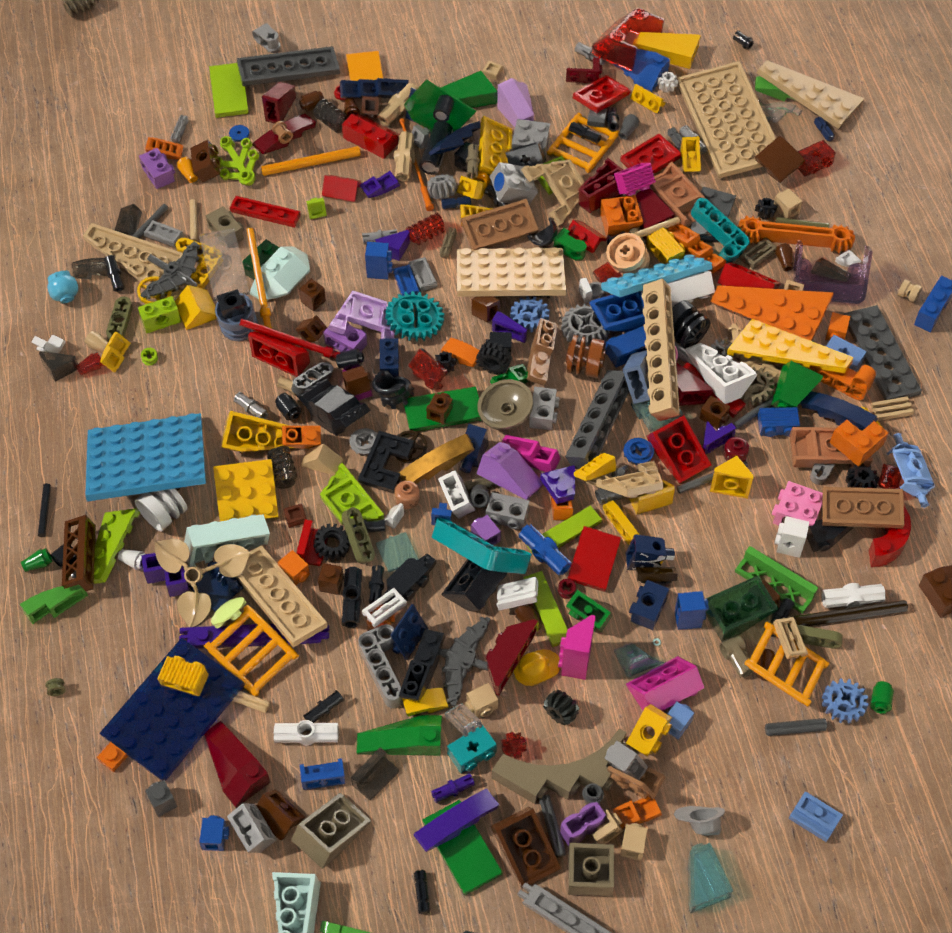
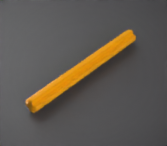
[261,146,361,176]

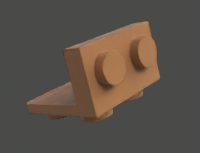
[607,766,666,800]

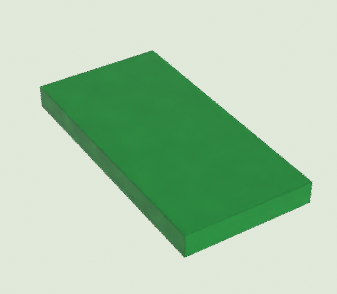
[404,386,481,431]
[422,800,503,896]

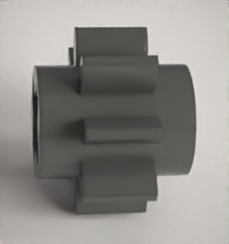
[711,337,732,357]

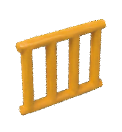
[547,113,619,173]
[204,605,299,697]
[744,621,829,707]

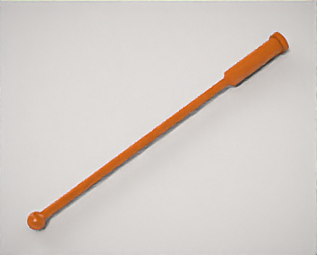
[399,118,434,211]

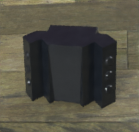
[297,379,371,436]

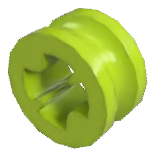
[141,348,158,366]

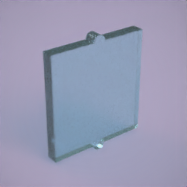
[376,532,419,573]

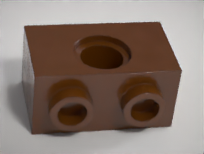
[190,140,220,183]

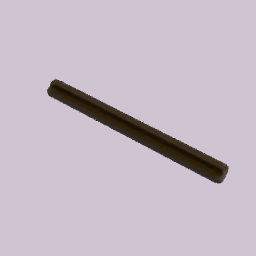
[792,600,908,626]

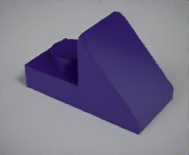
[703,422,736,454]

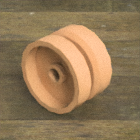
[606,233,650,277]

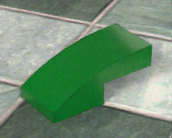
[490,364,529,384]

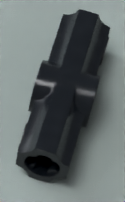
[342,567,362,628]

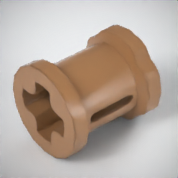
[272,121,293,144]

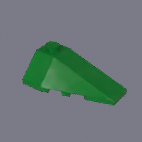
[356,715,442,756]

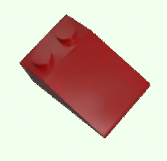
[646,415,711,483]

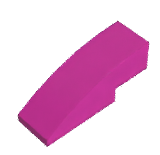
[501,435,561,472]

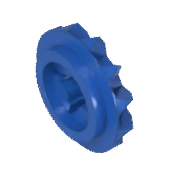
[623,438,654,465]

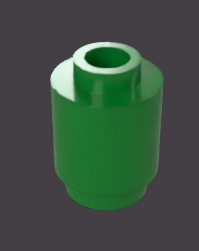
[870,681,894,714]

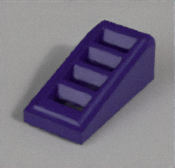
[492,311,527,343]

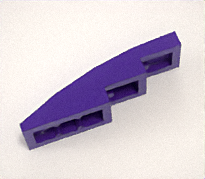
[413,788,499,852]

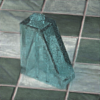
[688,843,733,914]

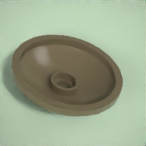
[478,379,534,430]

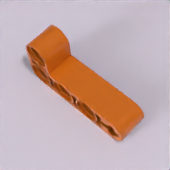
[800,363,876,400]

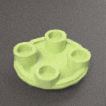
[211,597,246,628]

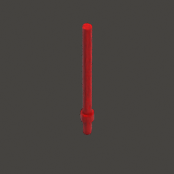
[239,318,340,359]

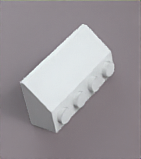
[641,271,715,307]

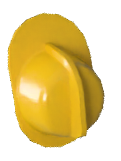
[514,649,561,686]

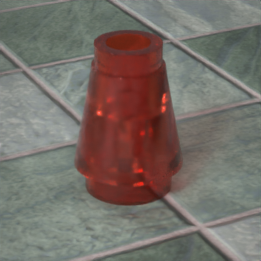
[75,352,103,376]

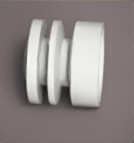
[135,488,188,532]

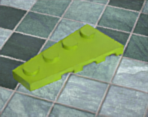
[94,508,140,584]

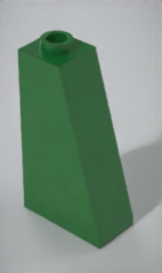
[440,70,498,108]

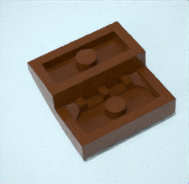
[755,135,805,183]

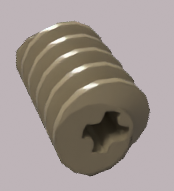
[62,0,99,17]

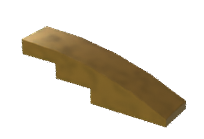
[399,434,474,484]

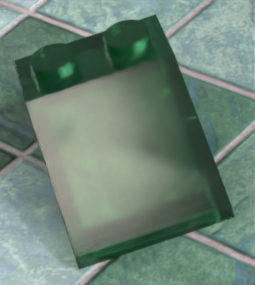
[706,576,778,642]

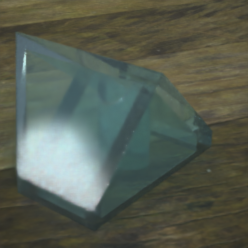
[614,643,664,678]

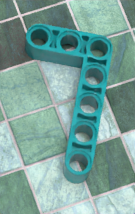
[431,518,532,574]

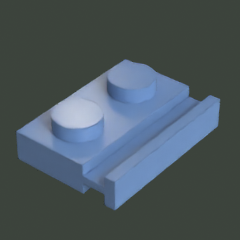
[788,791,843,842]

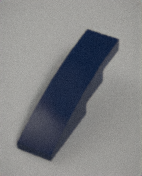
[340,78,409,99]
[429,121,481,155]
[800,391,878,430]

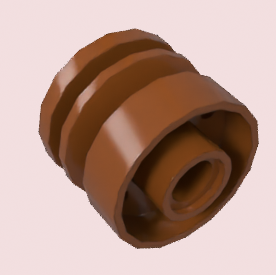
[566,335,606,378]

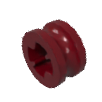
[558,579,576,599]

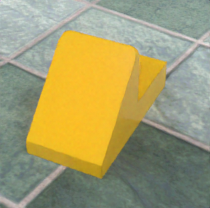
[680,137,701,172]
[457,176,486,200]

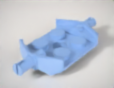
[886,433,935,508]

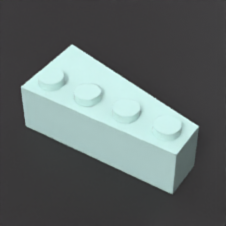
[184,514,270,567]
[272,872,321,933]

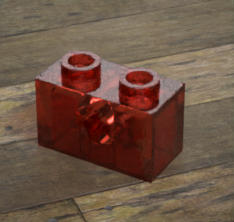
[797,139,836,177]

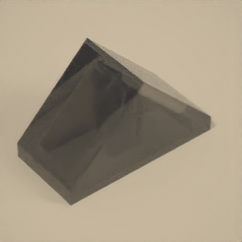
[39,351,79,382]

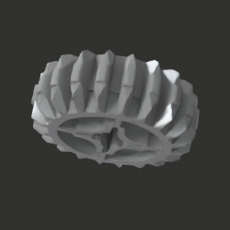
[561,303,610,346]

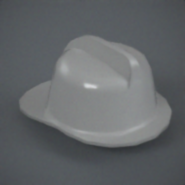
[674,806,725,836]

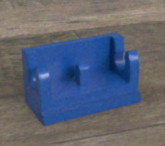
[300,758,346,790]

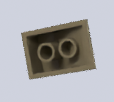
[291,793,371,869]

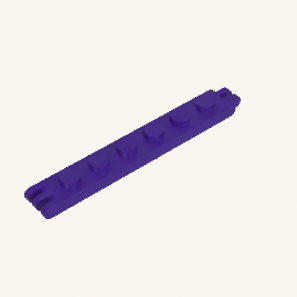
[179,623,329,649]

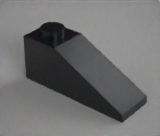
[806,519,854,552]

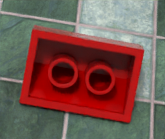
[342,114,400,159]
[717,262,781,289]
[248,331,310,377]

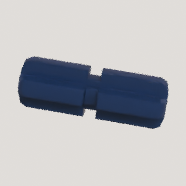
[814,116,835,141]
[441,197,471,209]

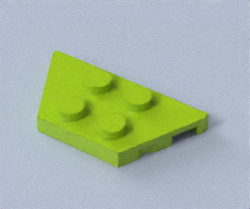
[320,463,384,525]

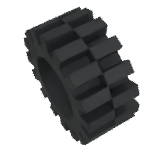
[476,342,512,375]
[314,523,350,562]

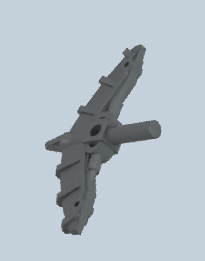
[141,241,200,299]
[439,617,491,707]

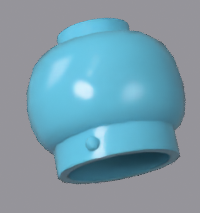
[47,270,79,304]

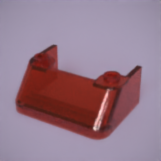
[591,8,665,71]

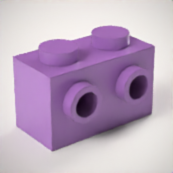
[139,148,175,189]

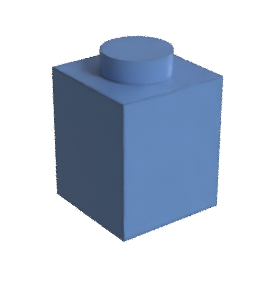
[668,701,694,740]

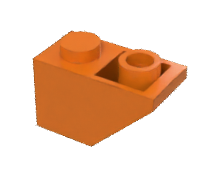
[282,426,321,449]

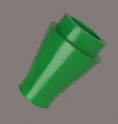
[21,548,53,572]

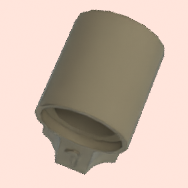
[719,635,754,678]

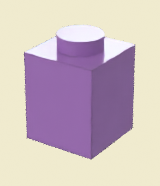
[471,515,501,545]

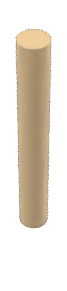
[189,199,198,242]
[634,217,680,238]

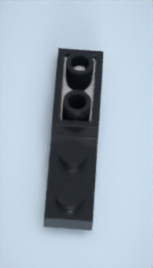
[399,629,445,702]

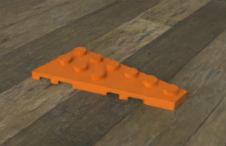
[710,285,834,341]

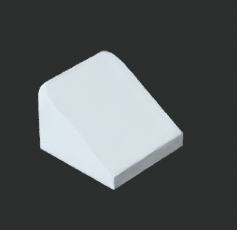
[384,503,404,529]

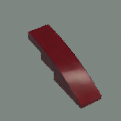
[252,113,316,154]

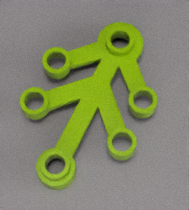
[218,136,259,186]

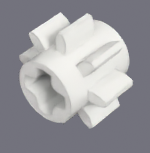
[657,72,678,93]

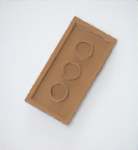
[461,199,539,250]
[822,487,904,528]

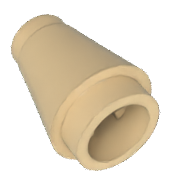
[84,331,108,353]

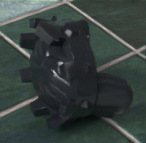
[372,370,415,409]

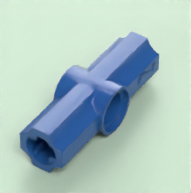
[519,524,572,576]

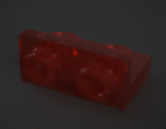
[408,348,448,390]

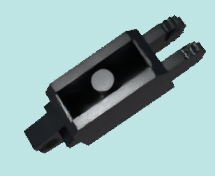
[382,554,436,610]

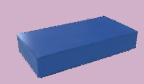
[393,265,420,296]

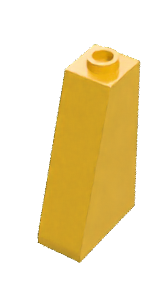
[632,32,701,69]

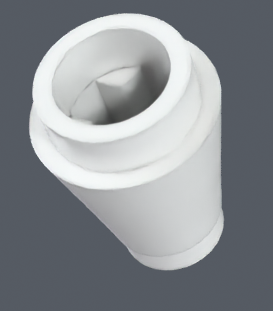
[118,549,146,570]

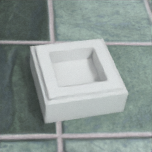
[579,278,592,304]

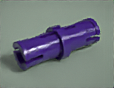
[431,773,475,803]

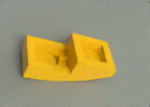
[100,332,131,373]
[402,688,449,717]

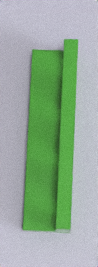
[735,546,818,614]

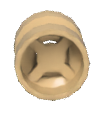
[898,279,922,303]

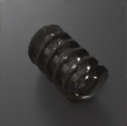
[313,99,347,134]
[267,446,297,489]

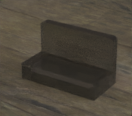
[351,747,399,801]

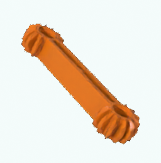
[737,215,855,254]

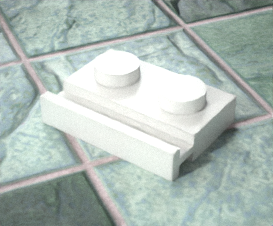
[496,577,538,611]

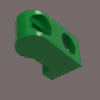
[553,228,586,261]

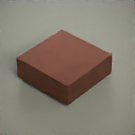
[283,503,307,528]

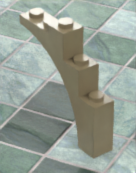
[492,728,627,804]

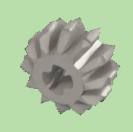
[427,174,457,199]

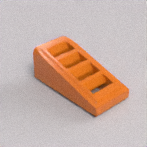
[145,137,184,160]
[550,495,573,520]

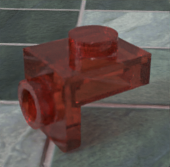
[593,262,622,283]
[878,464,904,493]

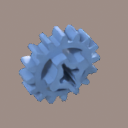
[510,296,550,333]
[822,678,868,724]

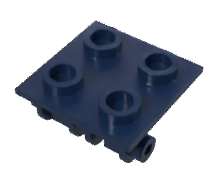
[189,561,244,612]
[390,604,428,660]

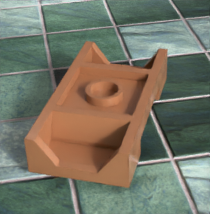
[650,162,705,227]
[789,427,873,468]

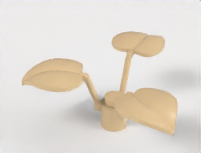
[155,539,250,627]

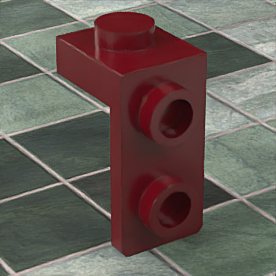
[566,57,603,83]

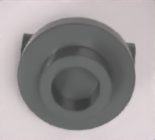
[611,465,628,477]

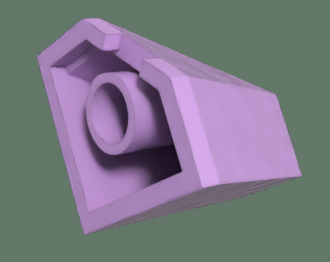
[497,78,534,127]

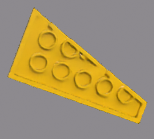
[727,319,853,373]

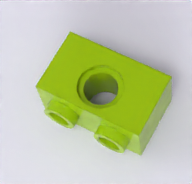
[138,296,181,334]

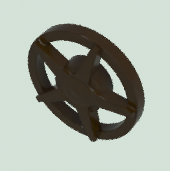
[396,430,428,463]

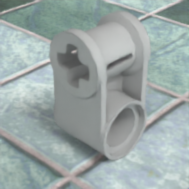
[252,23,281,53]

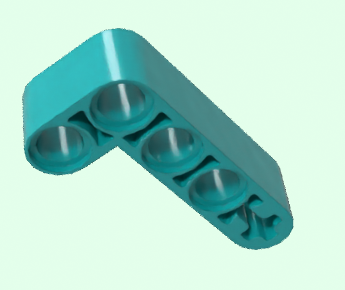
[691,198,749,263]

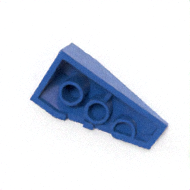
[605,44,670,92]

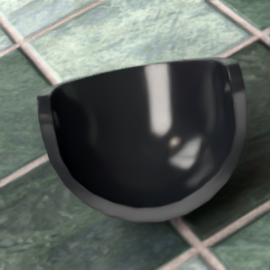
[527,217,558,246]

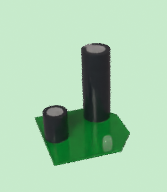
[404,79,476,175]

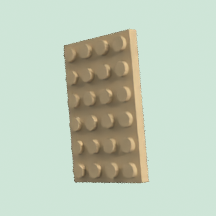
[457,247,566,297]

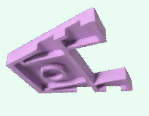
[328,291,395,339]

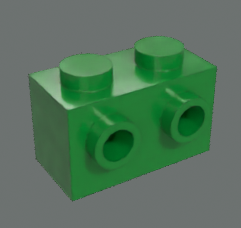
[566,589,612,632]

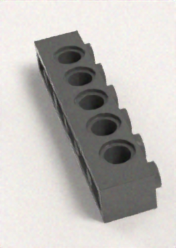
[565,370,629,469]

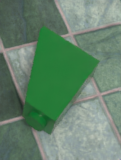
[771,361,823,408]

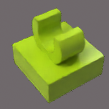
[306,197,327,219]

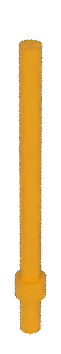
[246,228,272,329]

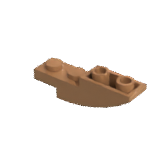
[527,318,557,386]

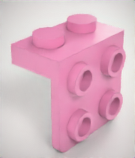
[772,481,822,526]

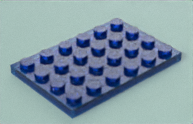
[99,638,245,781]

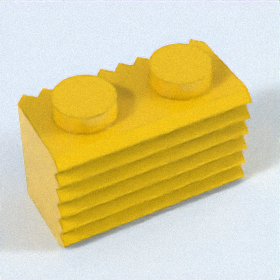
[646,227,685,264]
[157,656,209,696]

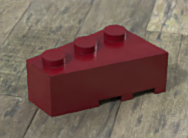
[578,158,623,213]

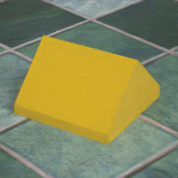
[175,285,217,330]
[710,456,754,499]
[629,479,675,515]

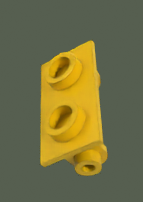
[630,84,666,114]

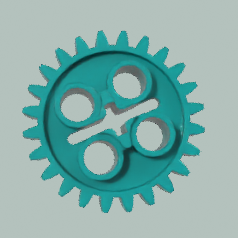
[385,291,444,342]

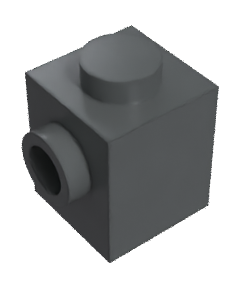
[145,780,177,817]

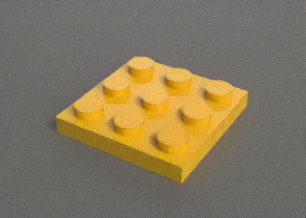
[213,459,279,522]

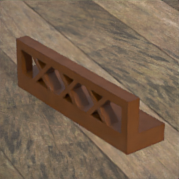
[62,515,96,591]

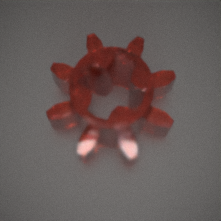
[501,732,527,759]

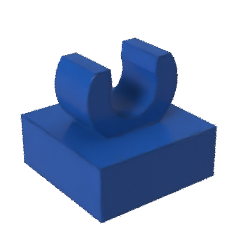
[431,503,452,525]

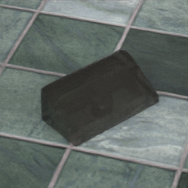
[114,204,142,236]

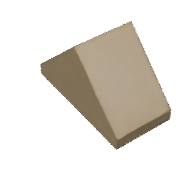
[301,444,343,475]

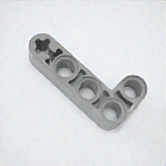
[358,624,403,708]

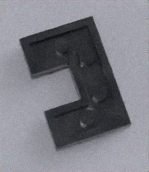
[358,431,415,493]

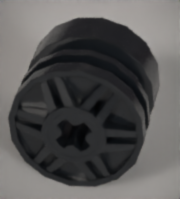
[672,300,711,349]

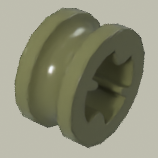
[45,678,66,696]

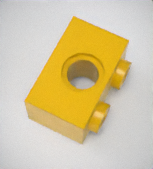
[626,704,672,757]

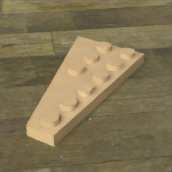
[757,60,864,129]
[83,223,183,286]

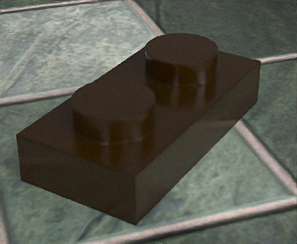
[636,567,678,584]

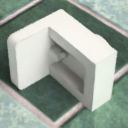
[32,335,66,357]

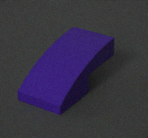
[360,171,400,198]

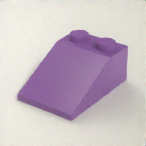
[477,442,543,500]

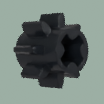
[755,198,777,219]
[433,351,456,375]

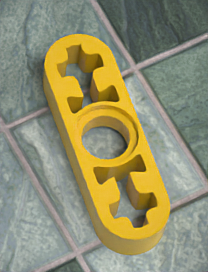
[603,500,640,545]

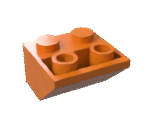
[600,195,643,237]

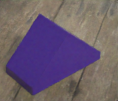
[375,230,410,261]

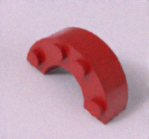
[869,506,911,567]

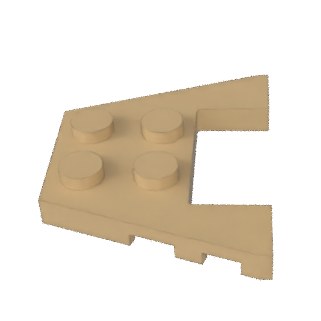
[521,160,584,227]
[586,461,663,498]

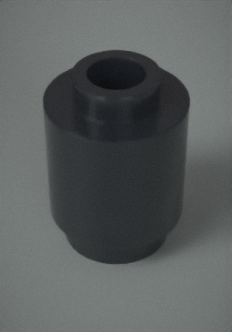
[336,348,365,370]
[275,393,301,420]

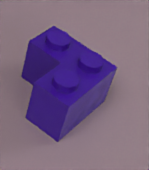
[141,553,189,597]

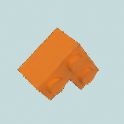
[829,420,889,467]

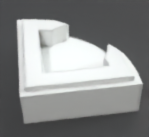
[835,250,861,267]

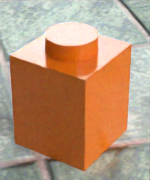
[825,312,850,341]
[278,550,310,585]

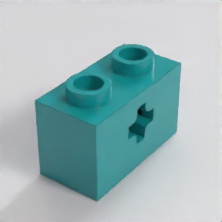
[447,724,497,774]

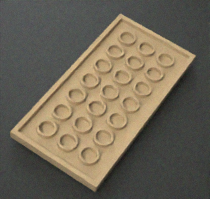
[676,61,776,179]

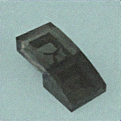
[71,258,108,279]

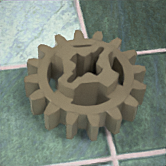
[739,367,774,405]

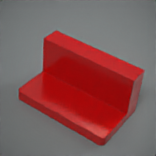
[322,175,362,202]
[567,220,607,253]
[296,519,328,566]

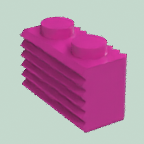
[614,163,656,196]

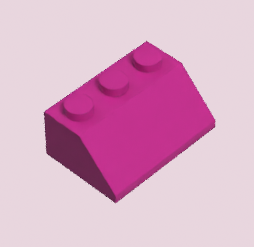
[558,615,595,680]
[626,656,704,711]

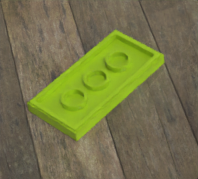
[209,63,249,118]

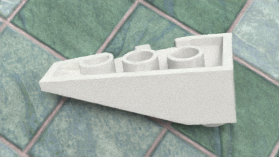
[685,343,757,404]

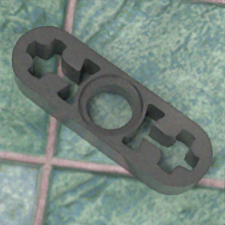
[291,362,333,395]

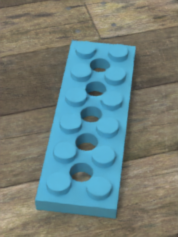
[601,254,712,297]

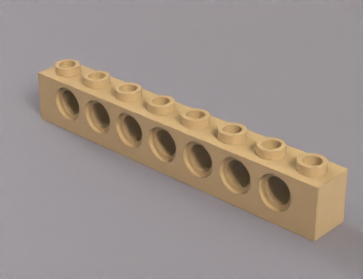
[642,279,680,421]

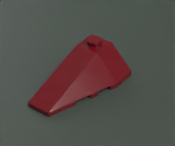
[204,721,271,808]

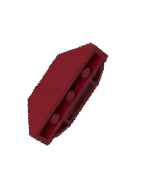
[485,619,538,696]

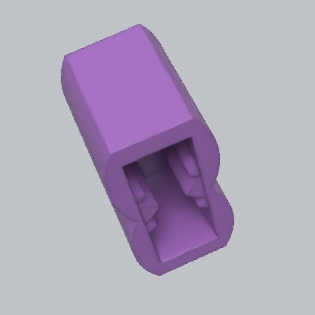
[560,802,606,846]

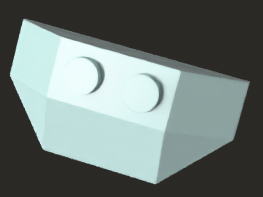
[250,246,310,301]

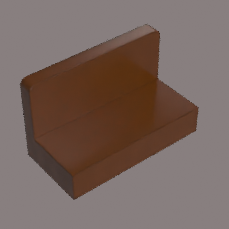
[256,789,305,841]

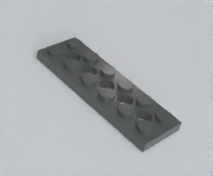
[236,46,340,86]
[843,305,922,400]

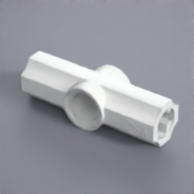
[821,583,885,608]
[274,720,339,746]

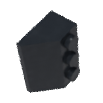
[442,559,507,611]

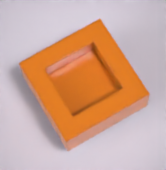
[96,742,128,772]

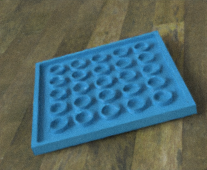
[85,413,206,502]

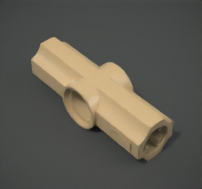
[377,83,418,126]
[394,131,415,182]

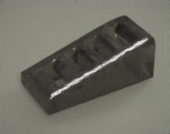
[811,258,852,282]

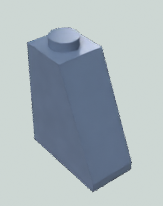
[623,350,650,404]

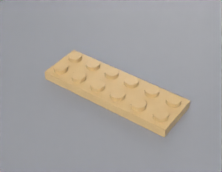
[236,545,327,647]

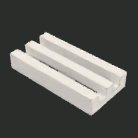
[362,588,407,628]

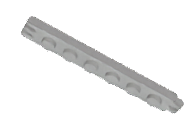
[517,883,611,933]

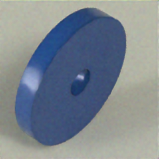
[229,125,249,142]

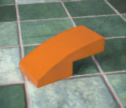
[441,337,479,367]
[612,797,662,829]

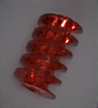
[406,212,445,246]

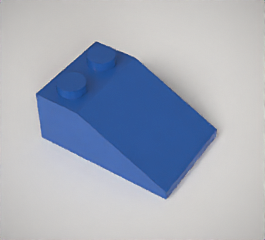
[589,291,645,332]

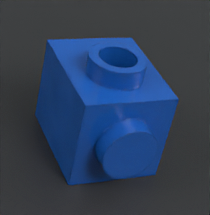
[199,815,230,851]

